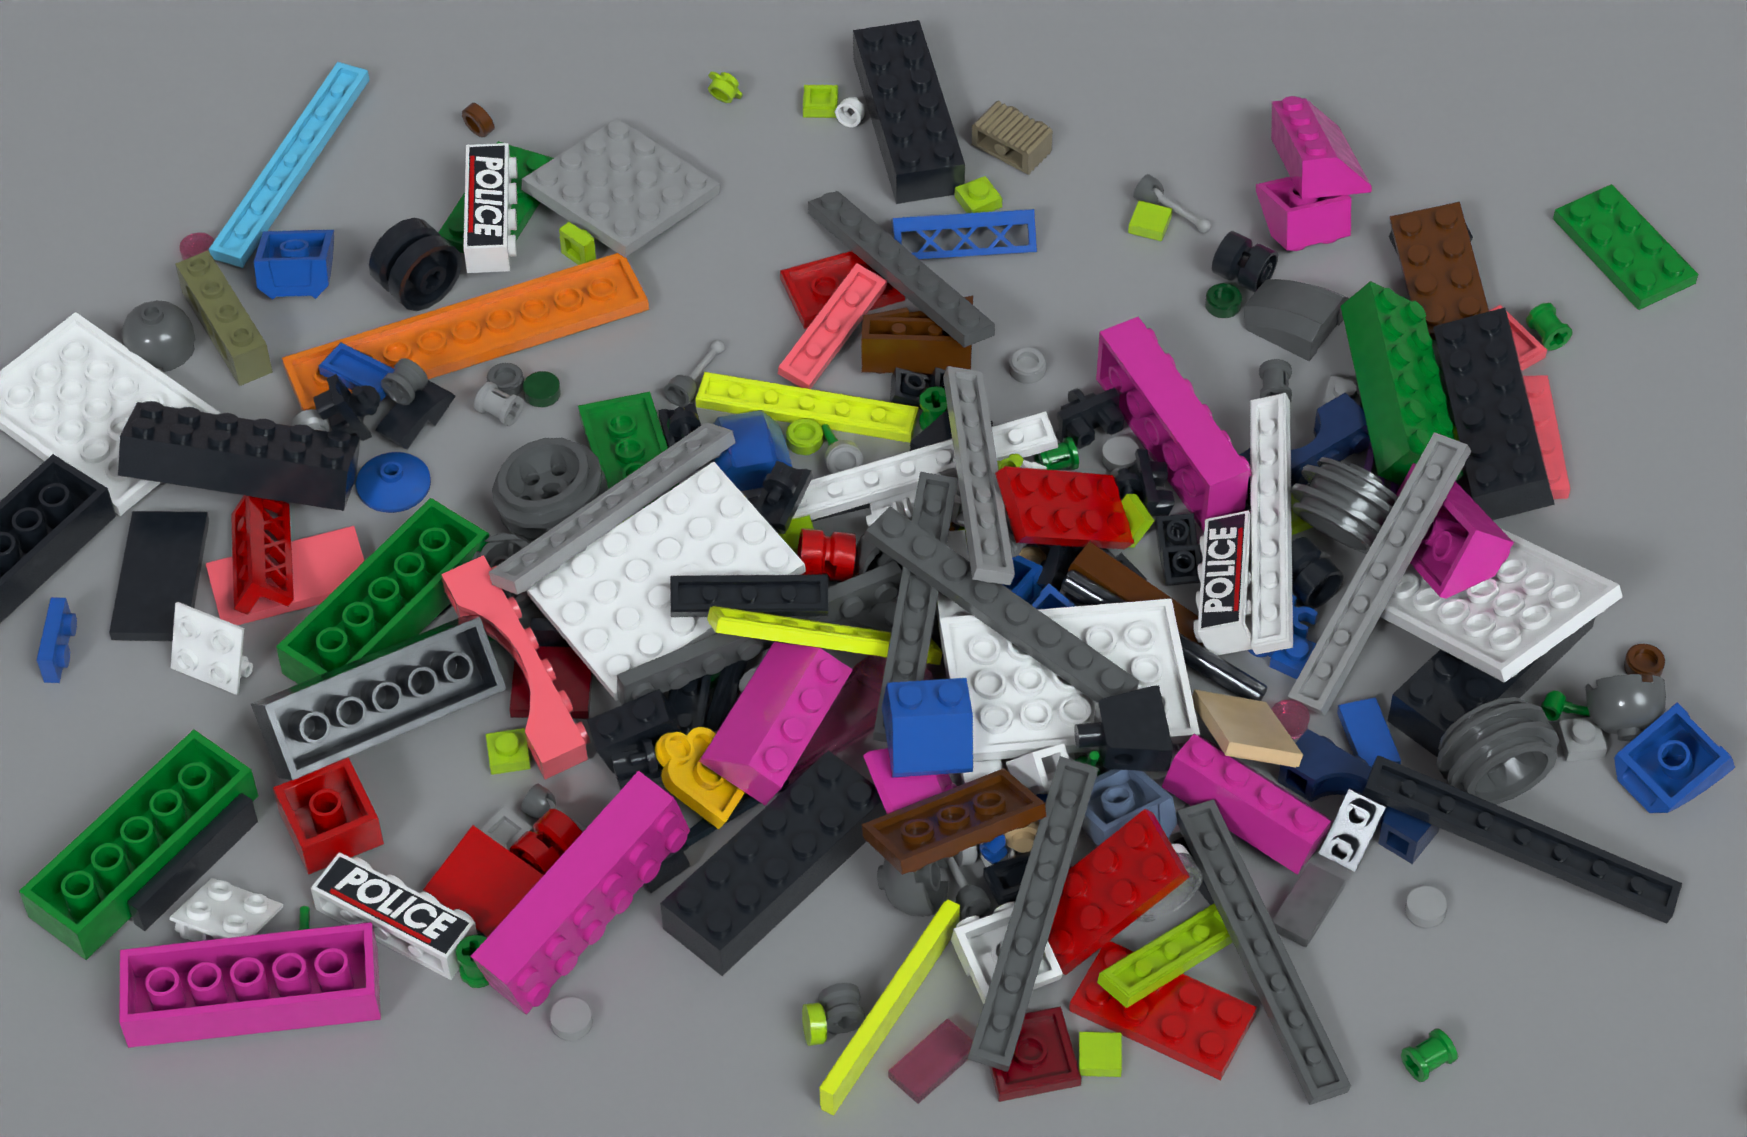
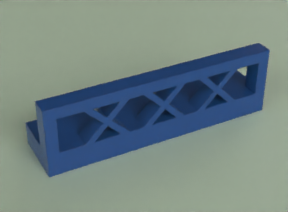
[891,209,1037,259]

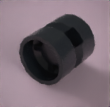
[1211,231,1279,293]
[1292,537,1344,609]

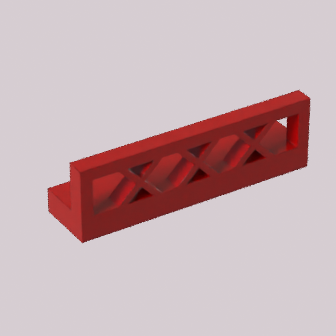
[231,495,294,615]

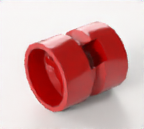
[797,528,856,582]
[509,809,583,875]

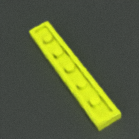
[696,372,918,443]
[707,606,943,665]
[819,899,960,1116]

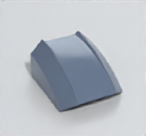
[1082,769,1178,846]

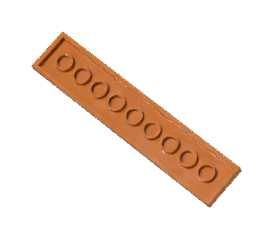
[282,253,649,411]

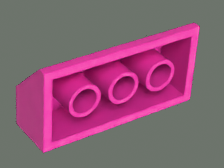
[1271,96,1372,199]
[1396,463,1514,599]
[699,642,853,806]
[1161,734,1334,875]

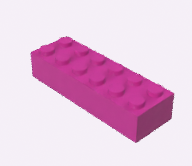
[1096,316,1251,532]
[471,771,690,1015]
[119,922,381,1048]

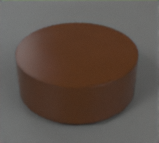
[462,103,495,137]
[1624,644,1665,683]

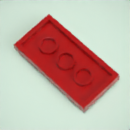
[995,466,1134,550]
[1048,809,1190,975]
[1069,941,1257,1081]

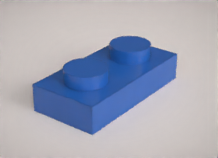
[37,597,77,683]

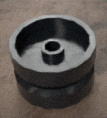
[368,218,462,311]

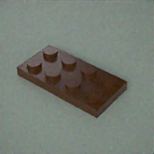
[1390,202,1489,340]
[861,768,1047,875]

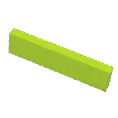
[1097,903,1233,1008]

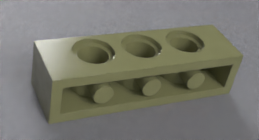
[175,251,273,386]

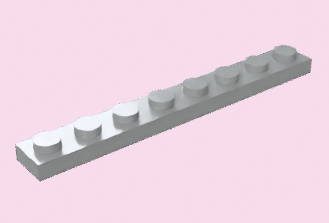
[943,366,1015,585]
[489,422,735,595]
[1288,432,1471,716]

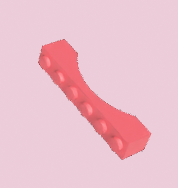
[441,555,590,780]

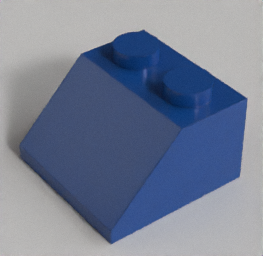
[882,678,973,778]

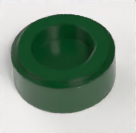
[1205,283,1242,318]
[523,371,561,407]

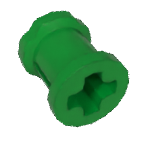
[1525,303,1573,351]
[919,387,948,430]
[1033,437,1079,470]
[456,935,489,988]
[1401,1028,1458,1082]

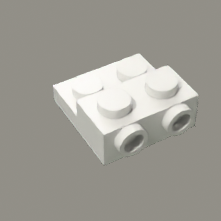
[951,901,1063,1004]

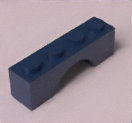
[1239,393,1371,506]
[1278,729,1439,864]

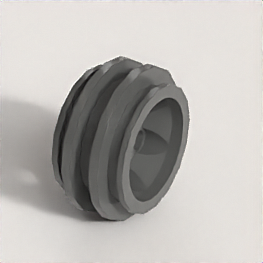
[492,438,608,542]
[1290,457,1398,554]
[1436,697,1559,805]

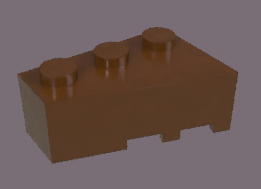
[861,295,973,374]

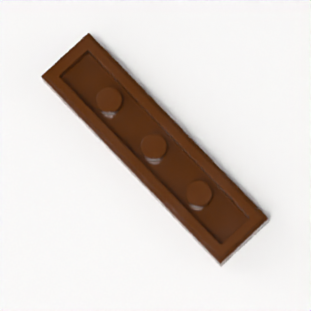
[1068,541,1204,647]

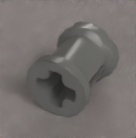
[1259,359,1292,402]

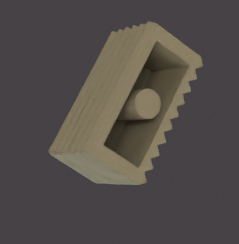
[971,100,1053,175]

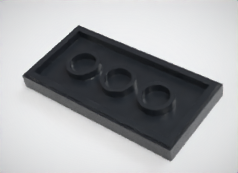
[109,511,209,641]

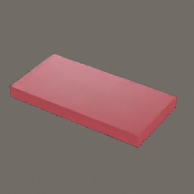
[205,526,365,625]

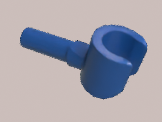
[979,835,1008,864]

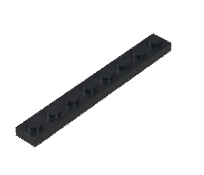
[1362,755,1682,924]

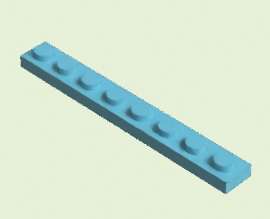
[209,62,370,268]

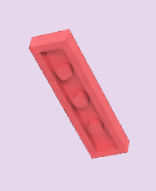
[778,263,887,389]
[1523,375,1570,499]

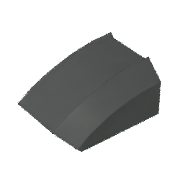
[1244,279,1349,361]

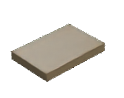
[1192,689,1303,768]

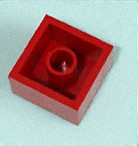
[273,757,384,875]

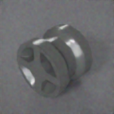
[381,358,428,405]
[818,983,866,1034]

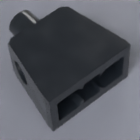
[1074,685,1173,772]

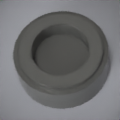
[487,363,524,396]

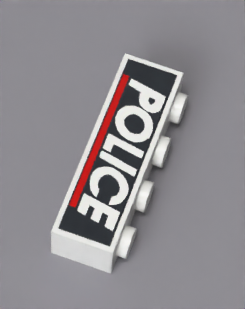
[464,143,518,273]
[1194,510,1252,656]
[311,852,477,980]

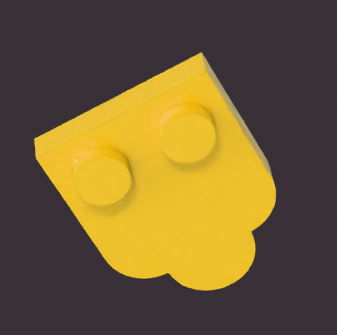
[655,727,745,829]

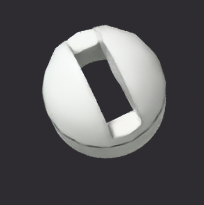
[835,97,866,127]

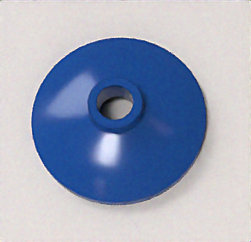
[356,452,431,513]

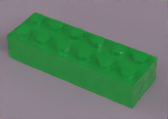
[1340,281,1464,485]
[276,498,489,684]
[19,729,259,960]

